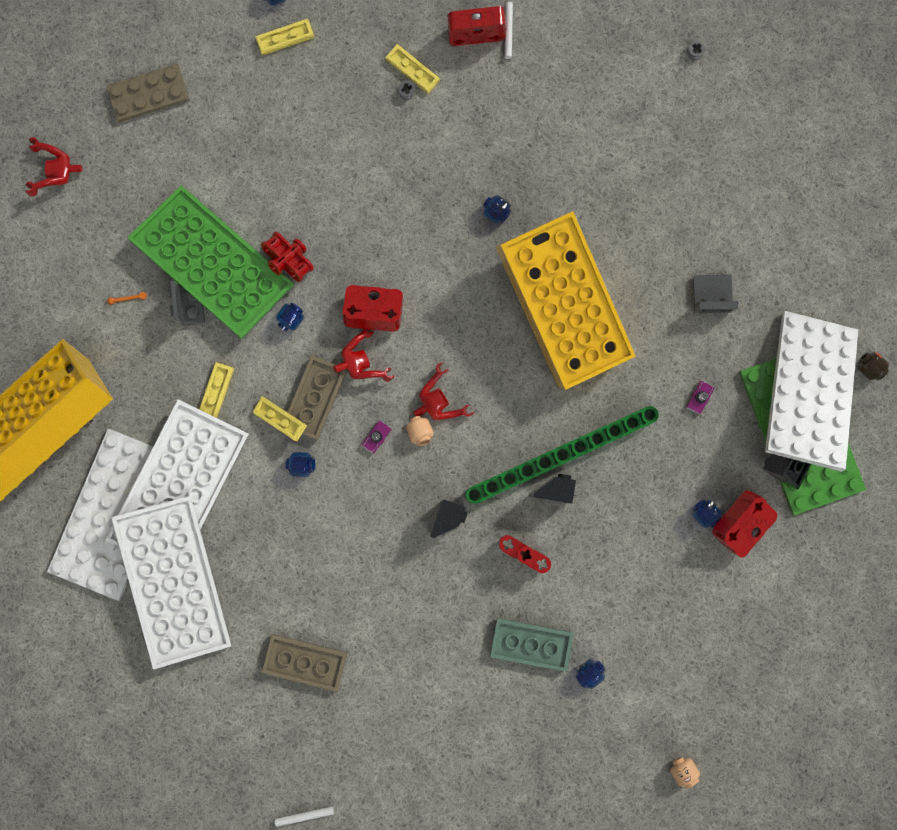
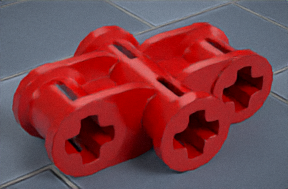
[261,232,314,282]
[499,535,551,573]

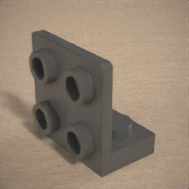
[693,275,738,313]
[168,280,205,325]

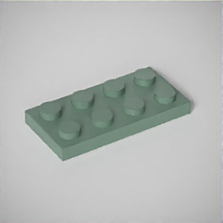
[490,618,574,672]

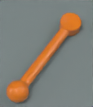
[107,292,147,305]

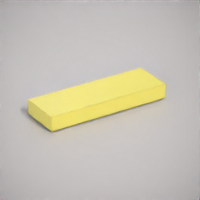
[255,18,315,56]
[385,44,440,94]
[199,362,235,418]
[252,396,307,441]

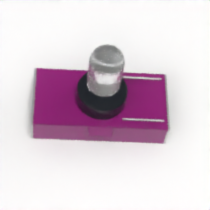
[686,380,715,415]
[362,420,392,454]

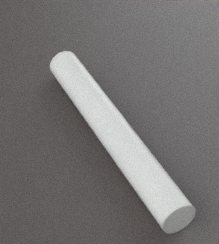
[504,2,513,59]
[275,806,334,827]

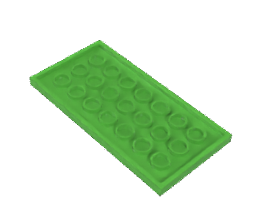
[127,185,294,340]
[739,358,866,515]

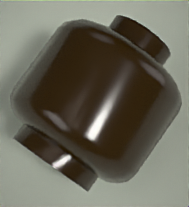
[858,352,889,380]

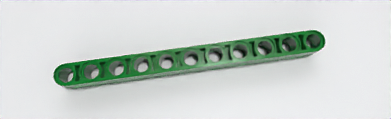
[466,406,659,504]

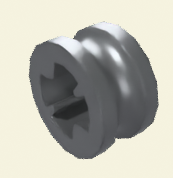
[687,40,705,60]
[398,80,415,100]

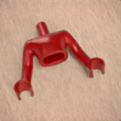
[25,137,83,197]
[333,329,395,382]
[413,363,475,420]

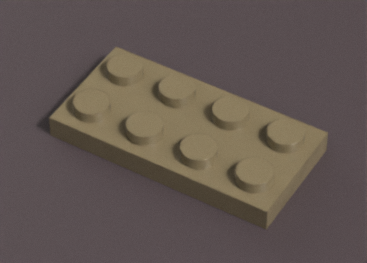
[106,63,190,123]
[288,355,347,440]
[262,634,348,692]

